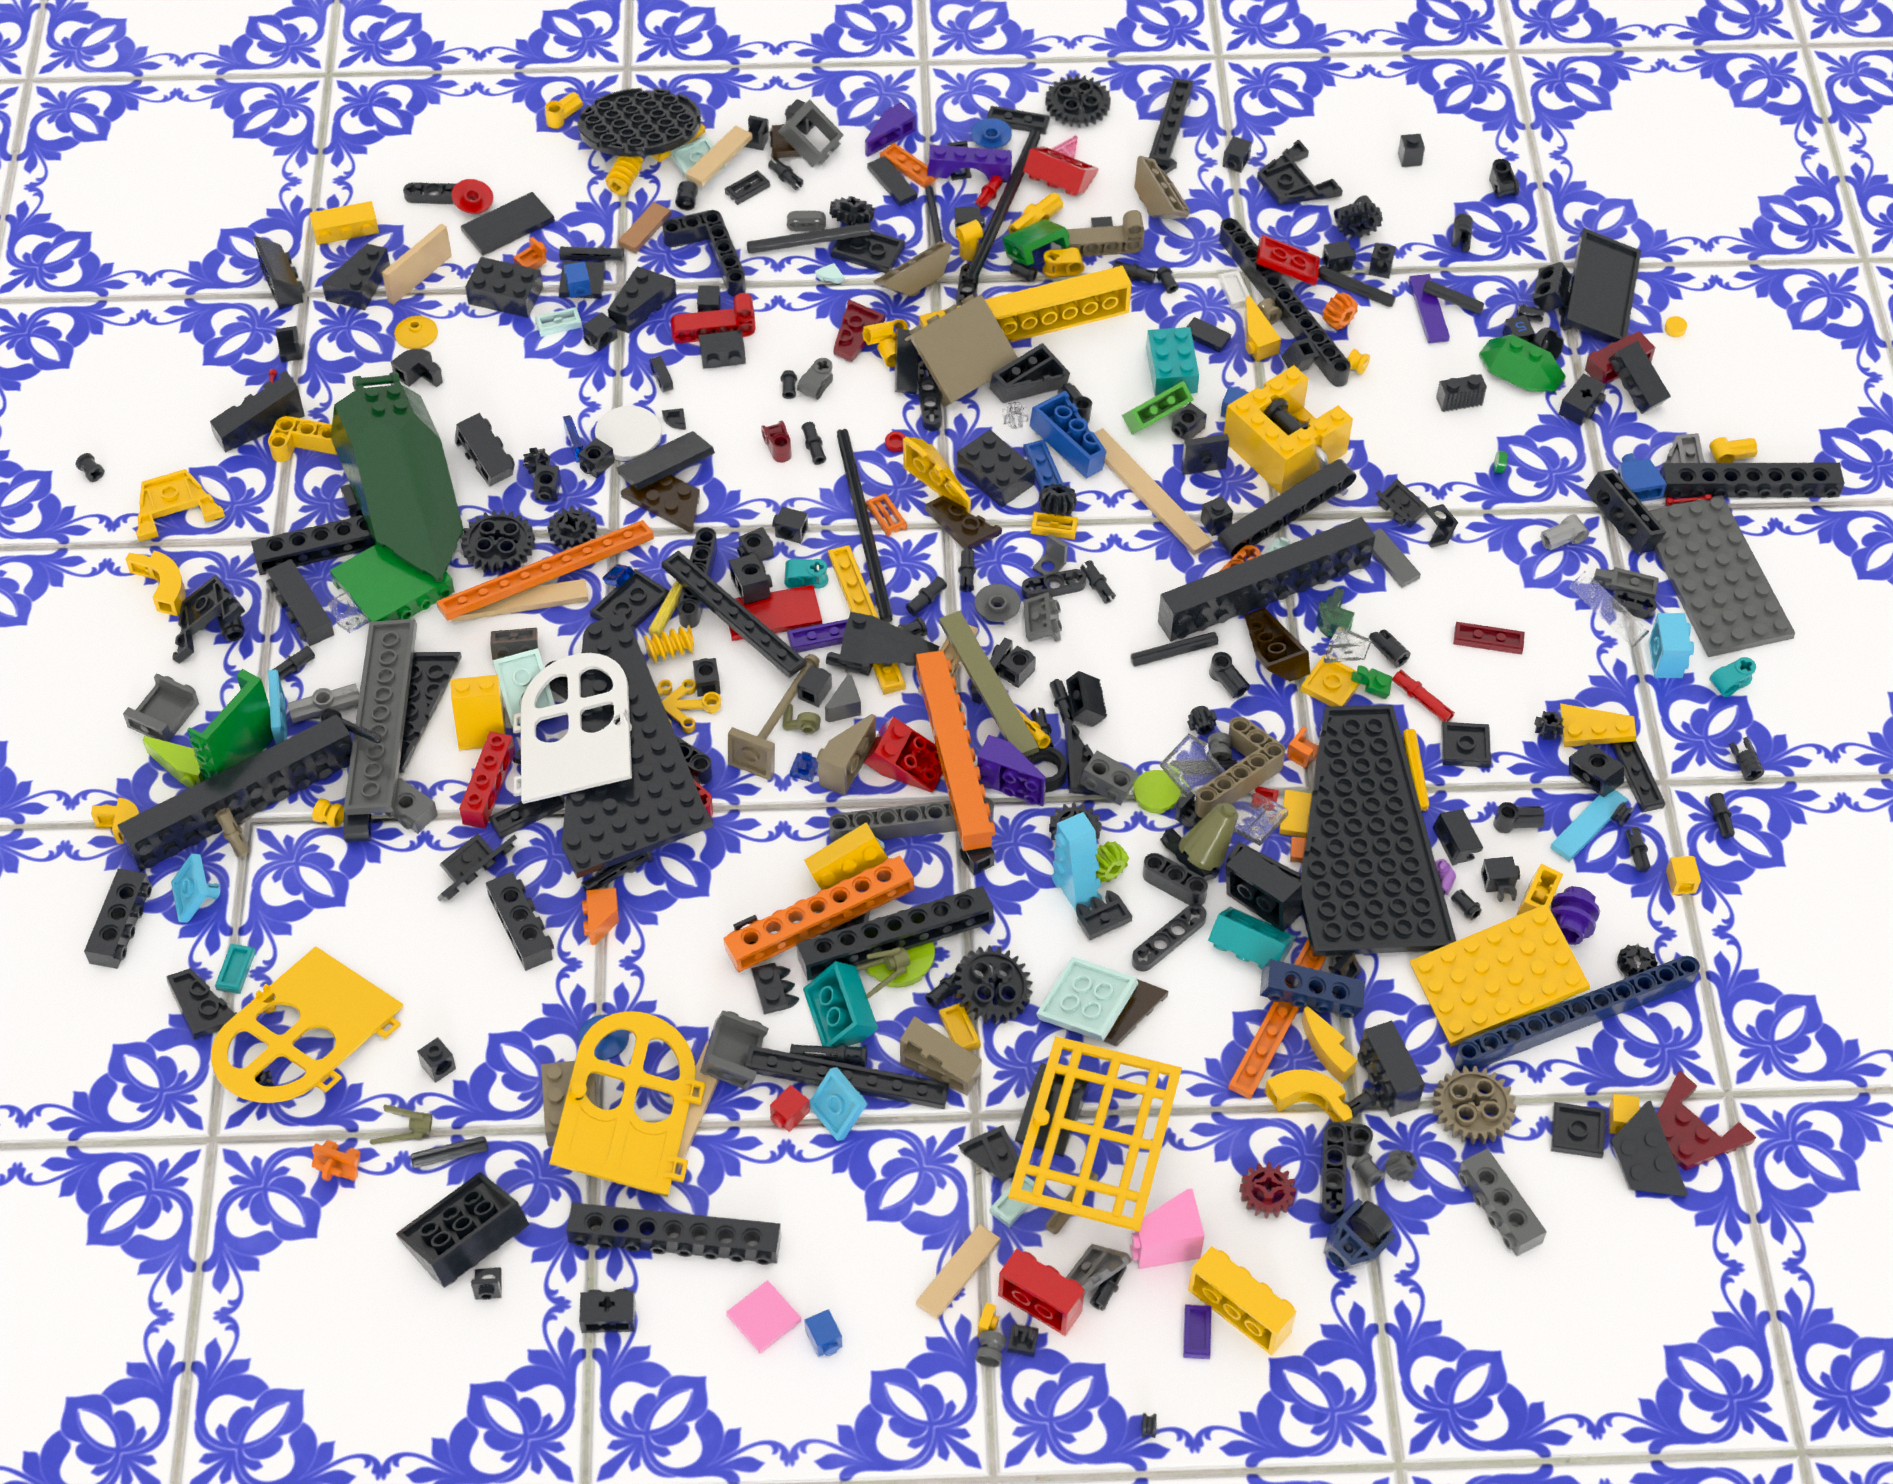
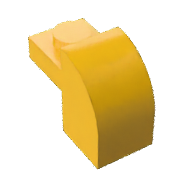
[91,798,139,844]

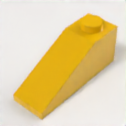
[1244,296,1281,362]

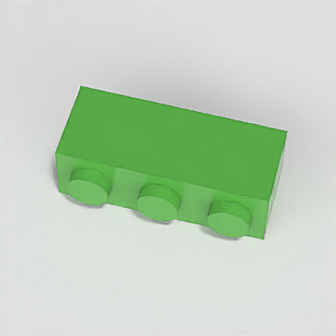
[1122,381,1194,434]

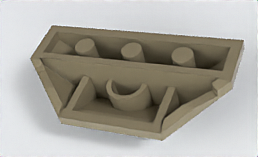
[1134,155,1190,219]
[874,242,952,297]

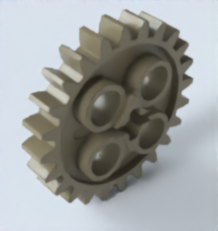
[1432,1066,1517,1145]

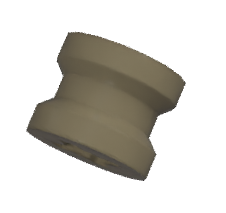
[1257,298,1282,325]

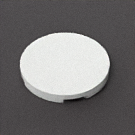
[595,406,662,461]

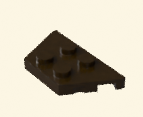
[620,475,700,533]

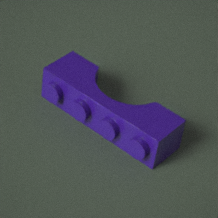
[927,144,1012,183]

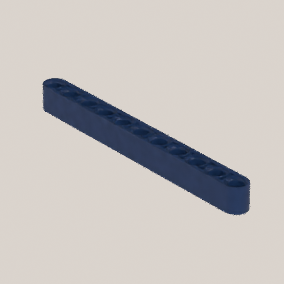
[1454,955,1700,1072]

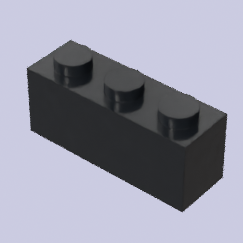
[1609,341,1671,414]

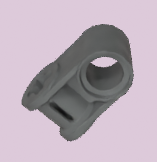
[797,358,833,400]

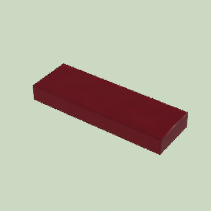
[1453,621,1525,655]

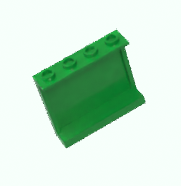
[330,545,455,622]
[187,669,274,781]

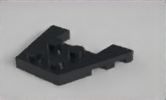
[1257,140,1343,204]
[172,575,245,664]

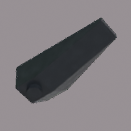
[839,612,940,667]

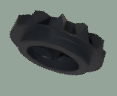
[1617,943,1658,977]

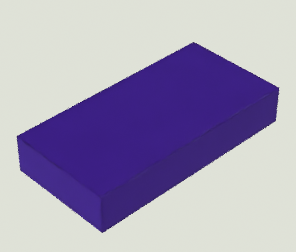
[1183,1304,1212,1360]

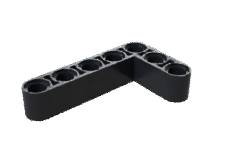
[662,210,746,297]

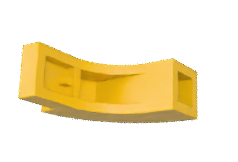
[125,551,186,616]
[1264,1070,1353,1123]

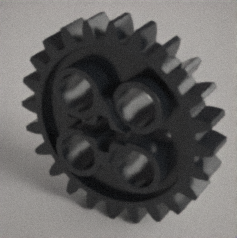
[1045,75,1111,128]
[461,510,535,574]
[952,945,1033,1025]

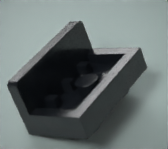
[1376,479,1429,528]

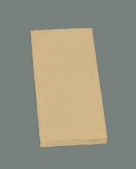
[382,223,452,305]

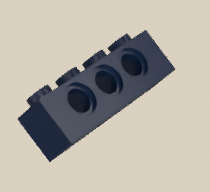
[1260,959,1365,1018]

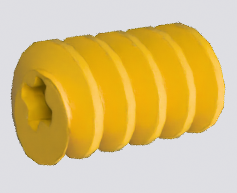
[605,156,643,196]
[644,624,695,663]

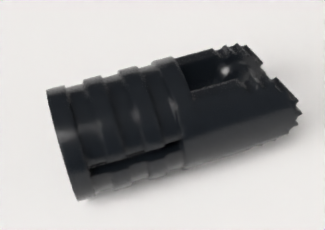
[1451,214,1473,252]
[1369,629,1411,668]
[1729,736,1765,781]

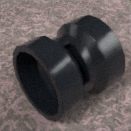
[675,181,698,211]

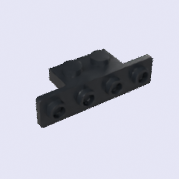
[437,833,517,901]

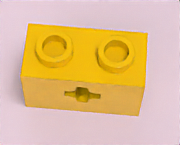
[1516,863,1563,915]

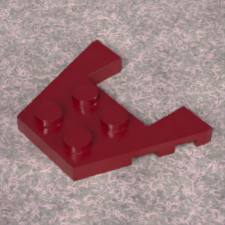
[1657,1071,1757,1171]

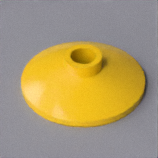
[394,316,438,349]

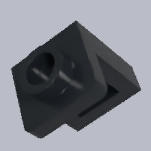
[1175,792,1202,829]

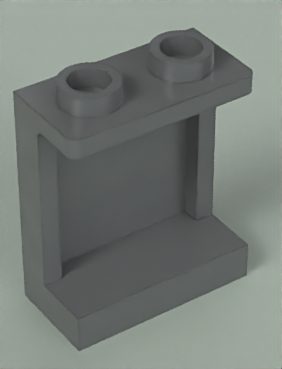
[123,673,199,742]
[700,1010,769,1090]

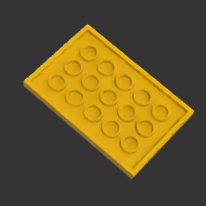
[1409,903,1590,1047]

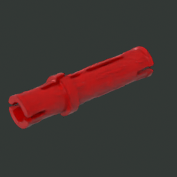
[1392,669,1455,722]

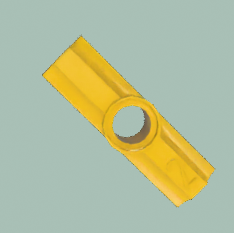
[1008,192,1064,234]

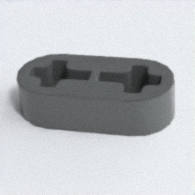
[787,210,826,232]

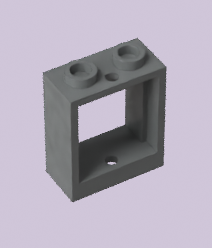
[778,99,844,167]

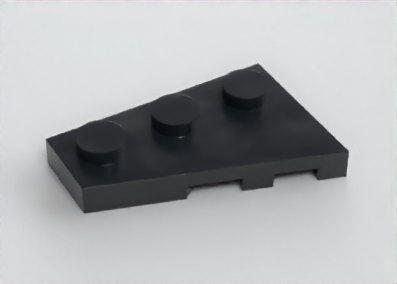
[166,968,237,1039]

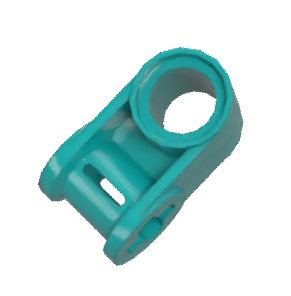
[784,559,829,589]
[1709,657,1756,697]

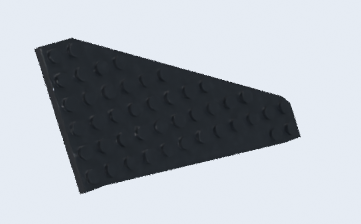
[561,612,713,879]

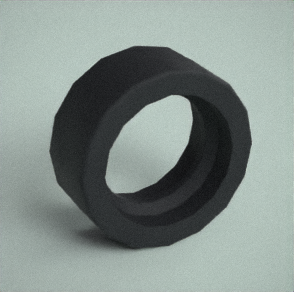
[1026,746,1067,793]

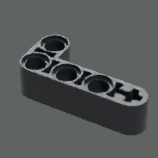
[1319,1122,1373,1224]

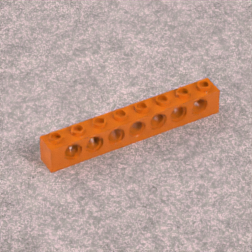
[723,855,915,973]

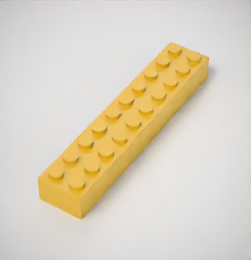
[919,266,1132,342]

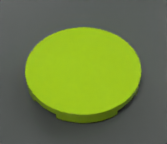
[864,942,935,987]

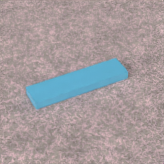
[1550,790,1628,862]

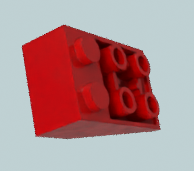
[863,716,943,793]

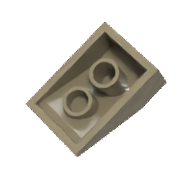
[816,714,876,796]

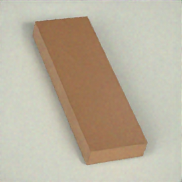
[618,202,671,254]

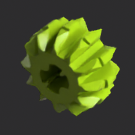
[1095,841,1129,882]

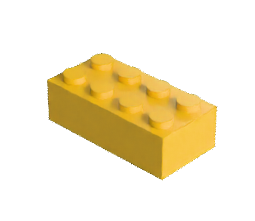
[1188,1246,1297,1356]

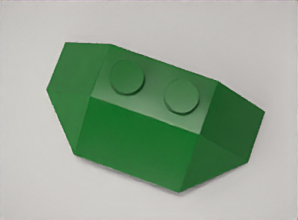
[1479,334,1566,392]

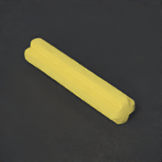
[648,581,683,637]

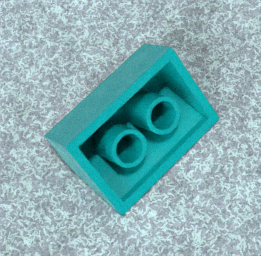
[1208,906,1297,969]
[803,961,878,1047]

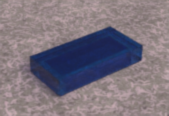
[563,415,583,463]

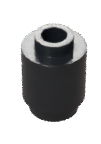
[217,615,245,641]

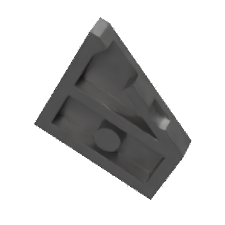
[1665,433,1704,463]
[1066,1244,1132,1295]

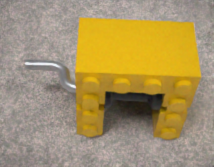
[1224,365,1353,496]

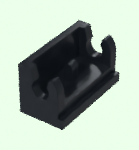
[1432,809,1483,866]

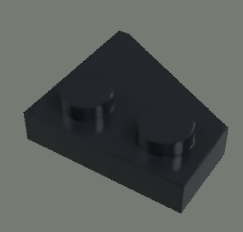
[958,1125,1019,1182]

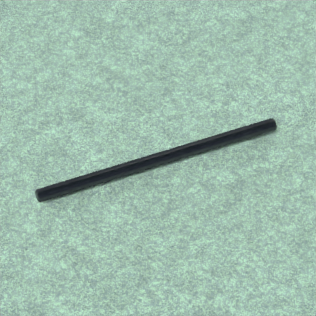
[965,129,1041,284]
[837,428,893,623]

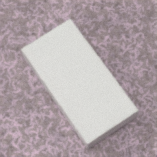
[1218,270,1250,310]

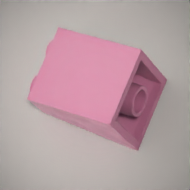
[1130,1188,1205,1269]

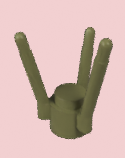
[856,947,910,998]
[370,1104,433,1145]

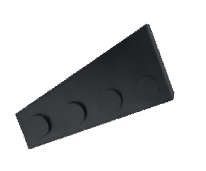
[210,370,305,453]

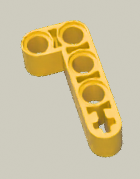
[268,416,337,462]

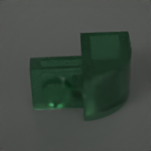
[1316,587,1355,643]

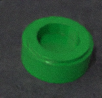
[1493,450,1508,473]

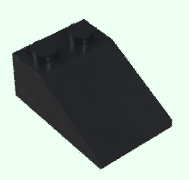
[1015,1063,1089,1157]

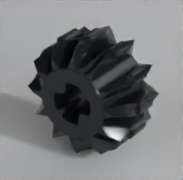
[1039,483,1077,516]

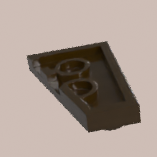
[925,495,1002,549]
[1103,979,1169,1047]

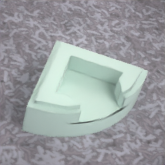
[815,263,844,284]

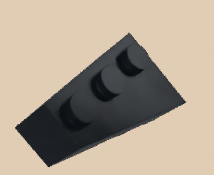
[322,243,390,310]
[608,266,677,333]
[454,412,515,487]

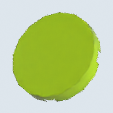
[1133,770,1181,814]

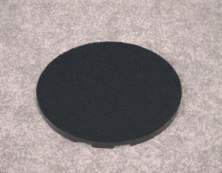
[578,88,701,157]

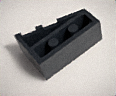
[989,343,1070,403]

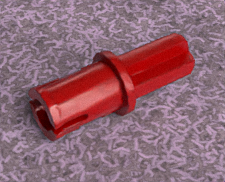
[975,175,1003,209]

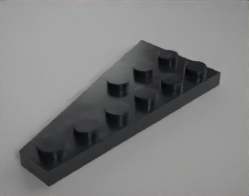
[399,652,462,773]

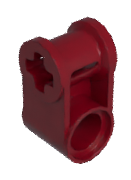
[761,420,792,463]

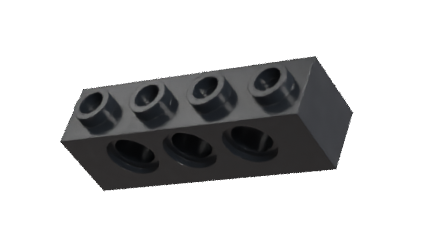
[1585,469,1666,554]
[84,868,152,969]
[485,871,554,971]

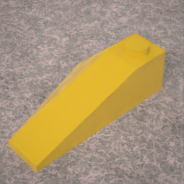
[903,437,971,513]

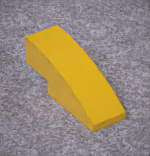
[1301,1006,1358,1085]

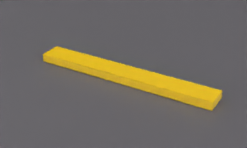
[828,545,906,695]

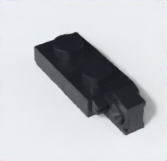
[1160,828,1219,881]

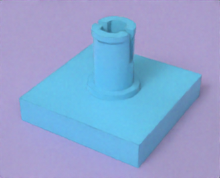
[171,854,220,923]
[809,1067,868,1141]

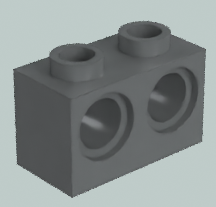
[1079,750,1139,806]

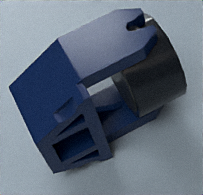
[1323,1198,1396,1272]

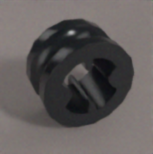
[1611,802,1634,826]
[1141,1413,1157,1438]

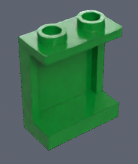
[1002,219,1070,266]

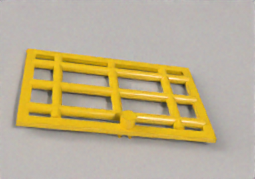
[1008,1036,1182,1232]

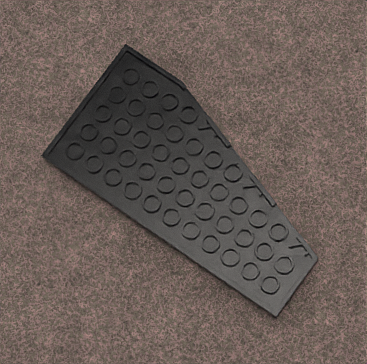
[1299,705,1456,956]

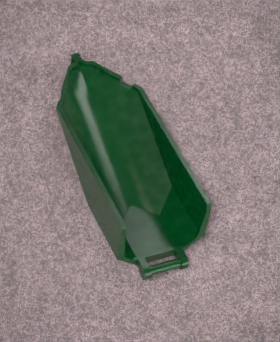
[330,372,464,582]

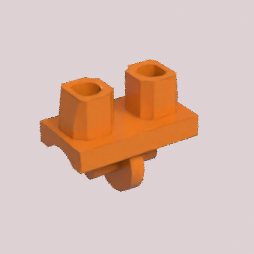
[312,1140,360,1181]

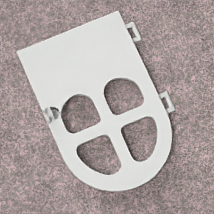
[513,653,632,804]

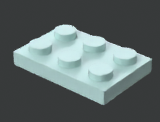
[492,648,555,728]

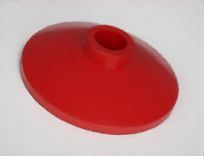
[451,179,493,214]

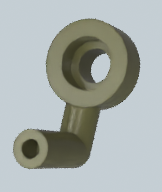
[782,704,821,734]

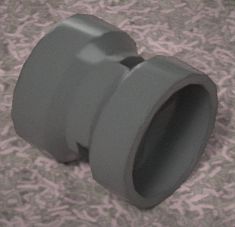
[1207,732,1232,760]
[975,1331,1007,1367]

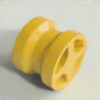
[1347,348,1370,375]

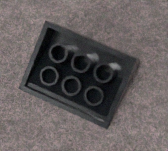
[396,1172,530,1288]

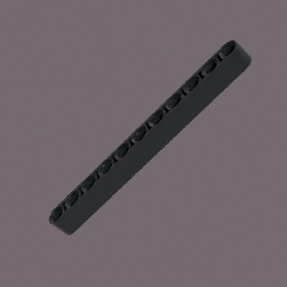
[1219,218,1351,387]

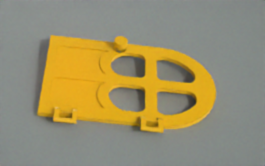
[211,946,404,1103]
[549,1011,706,1197]

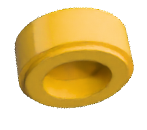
[1665,316,1687,337]

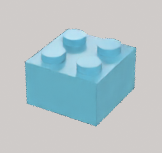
[1648,613,1694,678]

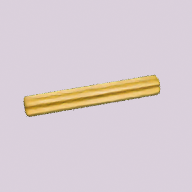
[1403,729,1429,811]

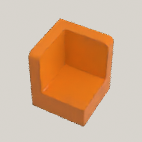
[1286,726,1318,769]

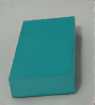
[215,944,256,994]

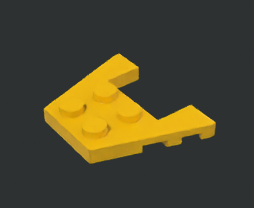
[136,469,225,542]

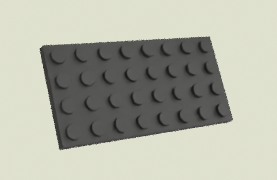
[1649,495,1796,657]

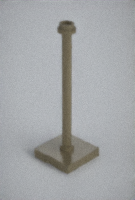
[728,654,820,780]

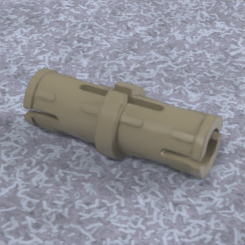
[215,808,250,857]

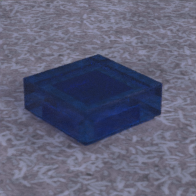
[602,564,635,587]

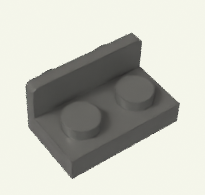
[1023,592,1062,642]
[490,627,538,660]

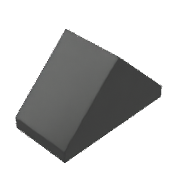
[825,674,861,723]

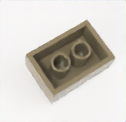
[541,1061,597,1147]

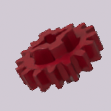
[1239,1162,1297,1219]

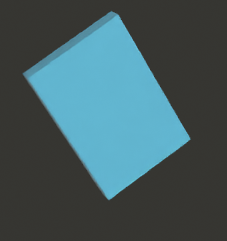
[268,669,287,744]

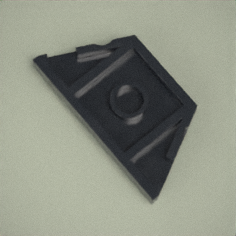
[1610,1100,1688,1197]

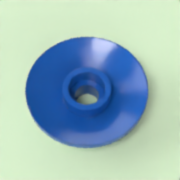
[971,118,1012,149]
[578,1014,629,1060]

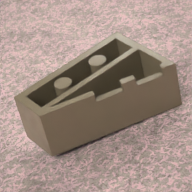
[900,1016,982,1096]

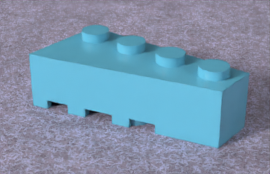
[1052,812,1102,911]

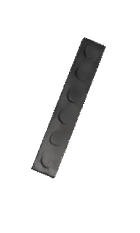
[1149,78,1194,167]

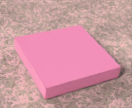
[726,1280,802,1353]

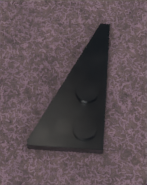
[1064,719,1102,796]

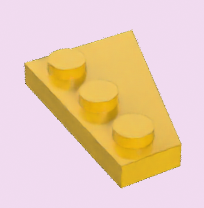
[1560,703,1636,747]

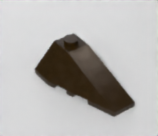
[1244,607,1310,682]

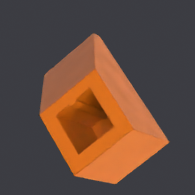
[582,888,619,945]

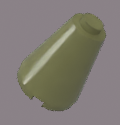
[1179,803,1239,871]

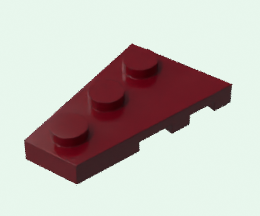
[833,299,885,362]

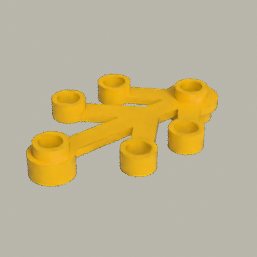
[656,679,721,733]

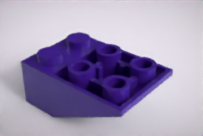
[977,735,1046,806]

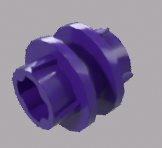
[1550,886,1601,945]

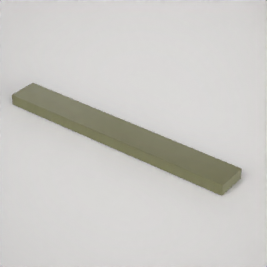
[939,611,1039,757]

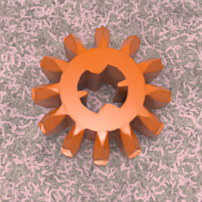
[1322,292,1358,330]

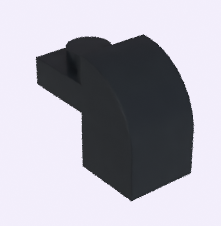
[391,349,443,387]

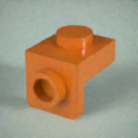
[513,237,547,269]

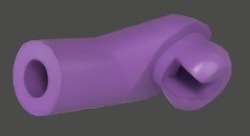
[1435,859,1456,895]

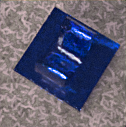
[790,751,819,783]

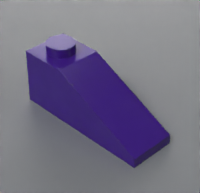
[865,102,916,157]

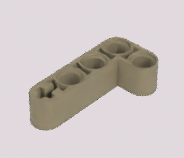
[1061,210,1145,257]

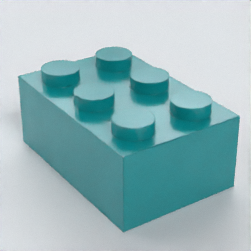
[1146,327,1199,396]

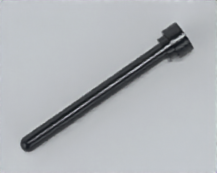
[925,185,950,257]
[321,708,382,744]

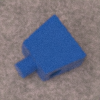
[1617,453,1667,502]

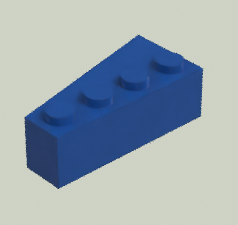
[1029,391,1106,479]

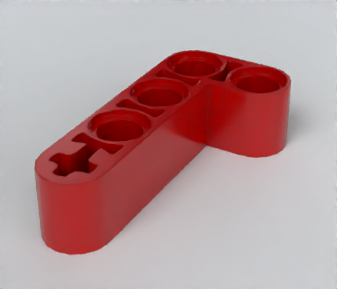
[670,293,756,343]

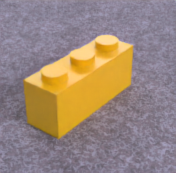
[310,201,379,245]

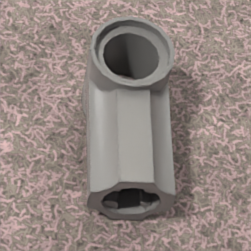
[1540,514,1589,550]

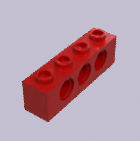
[459,731,515,829]

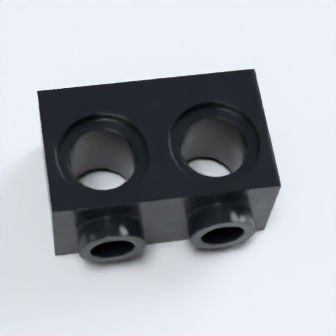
[1533,261,1572,312]

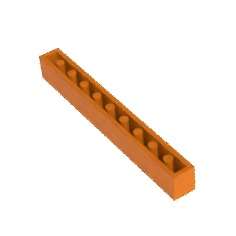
[916,650,996,851]

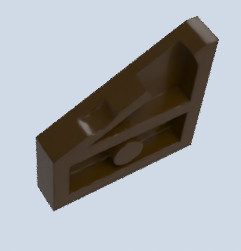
[770,124,802,158]

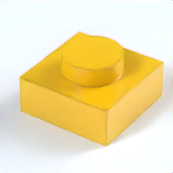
[977,1302,999,1338]

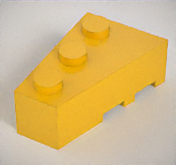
[804,822,889,890]

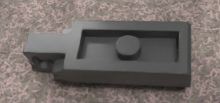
[1592,567,1659,599]

